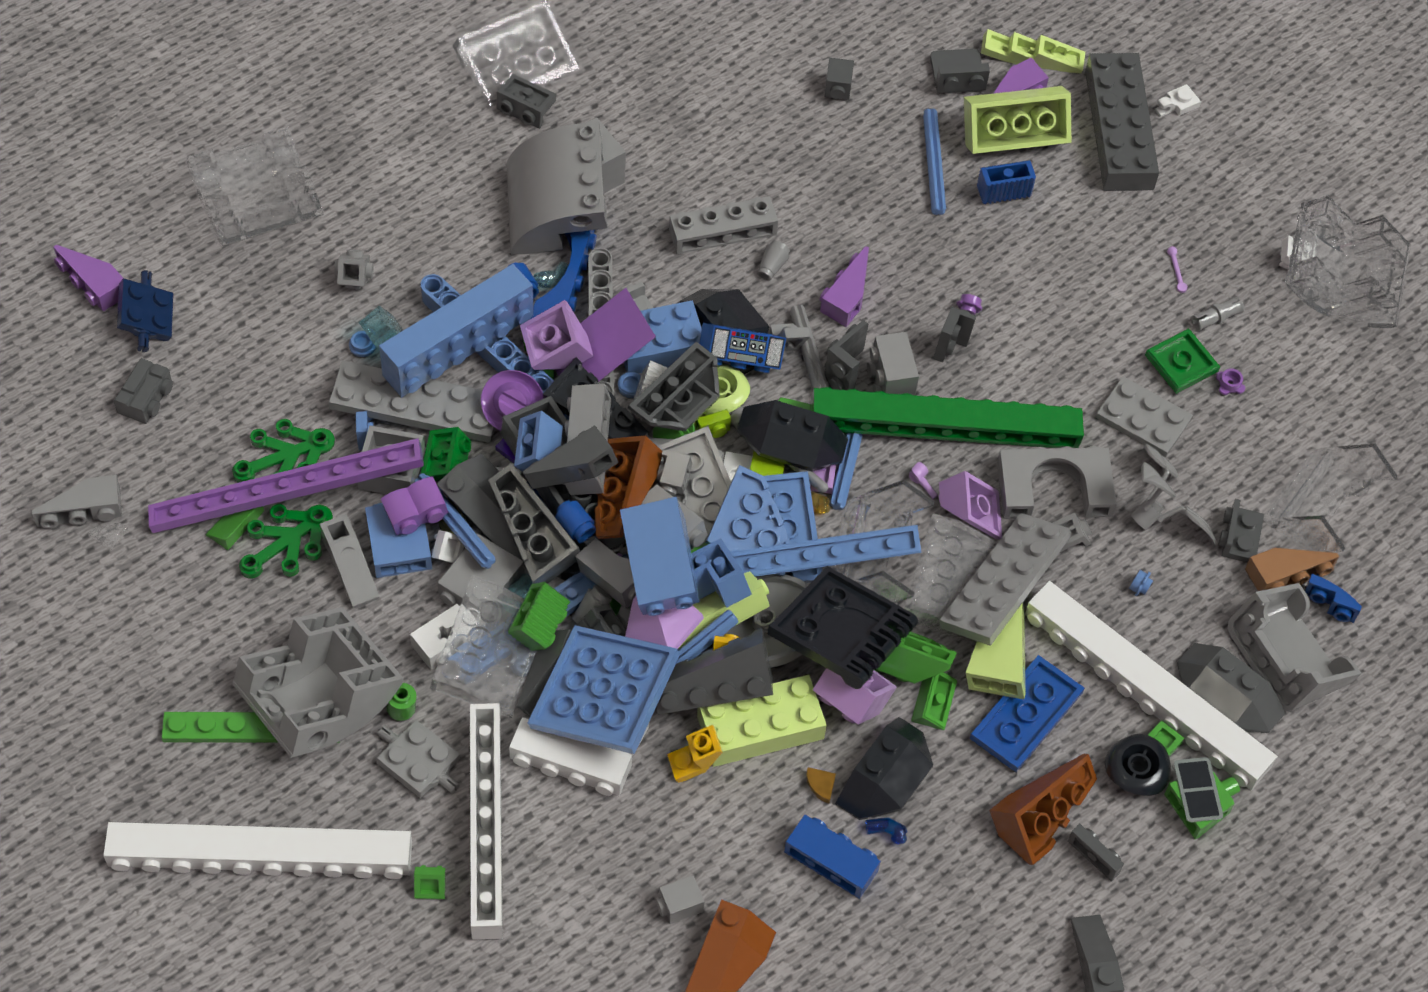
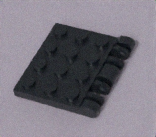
[767,566,918,689]

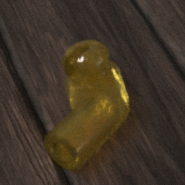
[811,491,830,514]

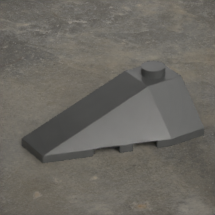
[437,454,523,561]

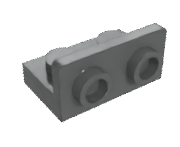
[496,74,556,129]
[933,307,976,362]
[1218,499,1264,563]

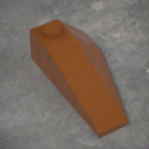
[595,436,663,539]
[989,753,1097,865]
[685,899,776,992]

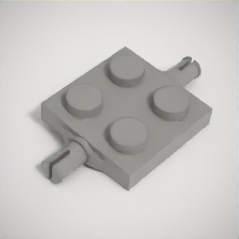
[377,720,460,798]

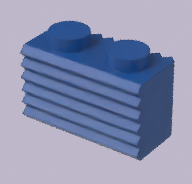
[977,160,1036,205]

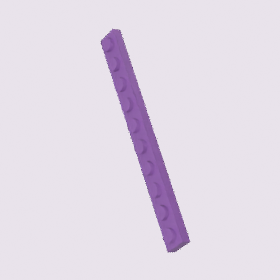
[148,438,424,533]

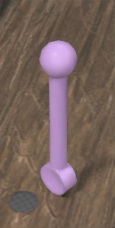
[1167,246,1187,293]

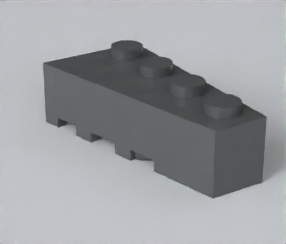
[489,463,580,584]
[656,628,773,715]

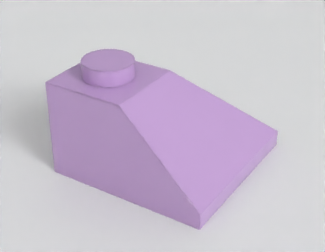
[520,300,593,370]
[939,471,1002,539]
[625,596,704,649]

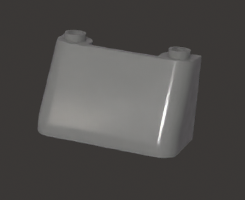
[1228,583,1362,711]

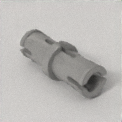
[1191,296,1244,331]

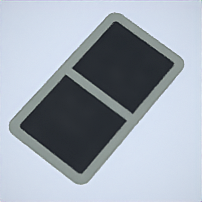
[1174,757,1223,822]

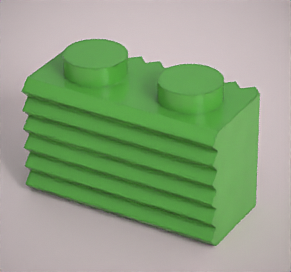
[508,582,570,651]

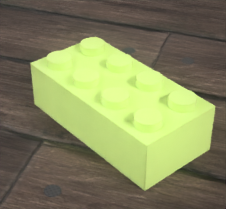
[964,86,1072,154]
[697,675,827,767]

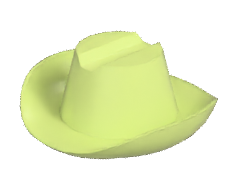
[704,363,750,415]

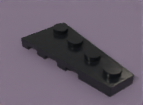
[543,357,648,439]

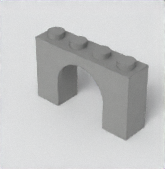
[997,446,1117,519]
[575,484,708,609]

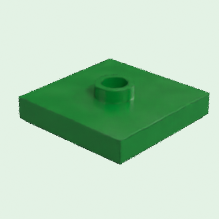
[1145,328,1220,394]

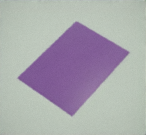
[555,288,656,382]

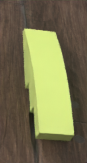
[981,29,1085,73]

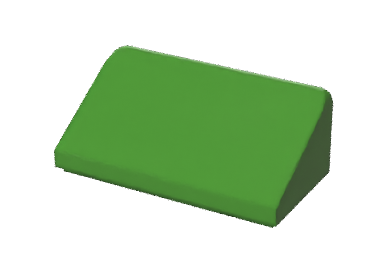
[206,506,264,550]
[911,672,957,730]

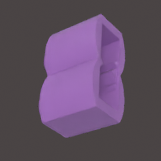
[381,477,448,535]

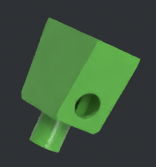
[1164,772,1240,840]

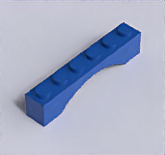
[531,230,597,319]

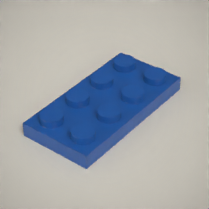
[970,655,1085,773]

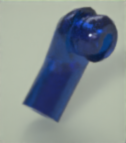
[865,817,908,844]

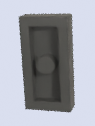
[1068,823,1124,882]

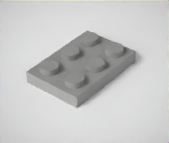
[1096,376,1193,457]

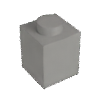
[656,875,704,924]

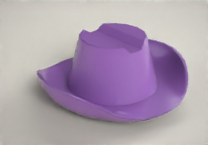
[481,370,543,431]

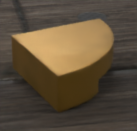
[806,767,836,803]

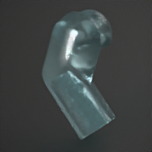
[534,261,568,288]

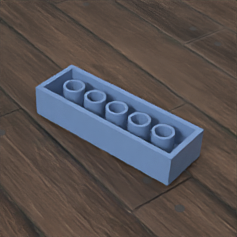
[379,264,534,398]

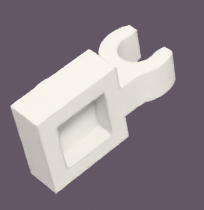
[1155,84,1201,117]

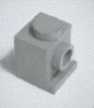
[657,449,693,496]

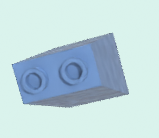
[620,497,700,616]

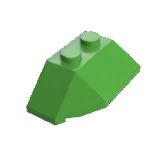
[874,632,957,684]

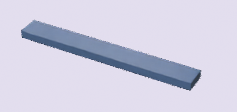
[730,525,922,577]

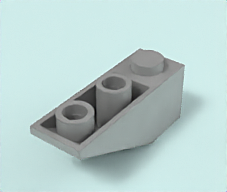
[32,475,122,528]
[320,514,380,608]

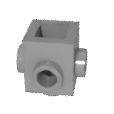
[334,249,374,289]

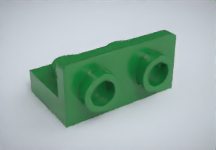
[421,427,471,482]

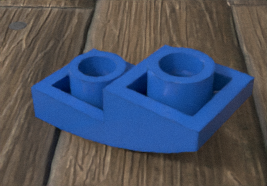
[1304,574,1362,623]

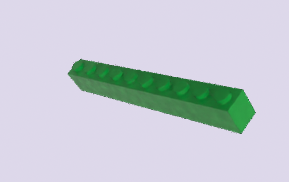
[810,387,1084,448]

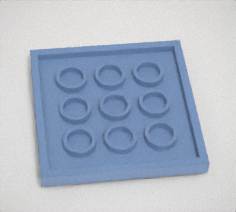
[527,625,680,754]

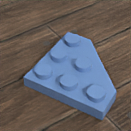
[705,465,792,576]

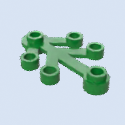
[232,419,335,483]
[239,504,333,579]

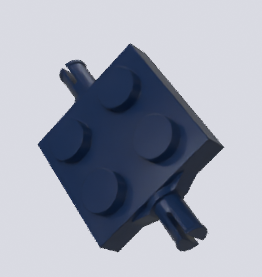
[117,270,173,352]

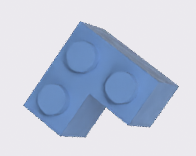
[691,538,752,608]

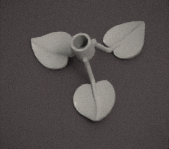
[1131,443,1217,548]

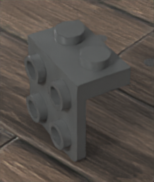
[930,49,990,93]
[824,320,869,390]

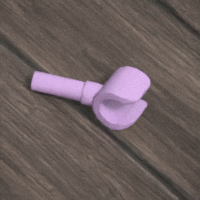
[909,462,938,499]

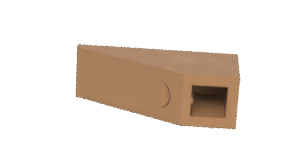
[1245,548,1339,591]

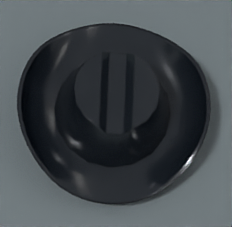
[1104,734,1171,796]

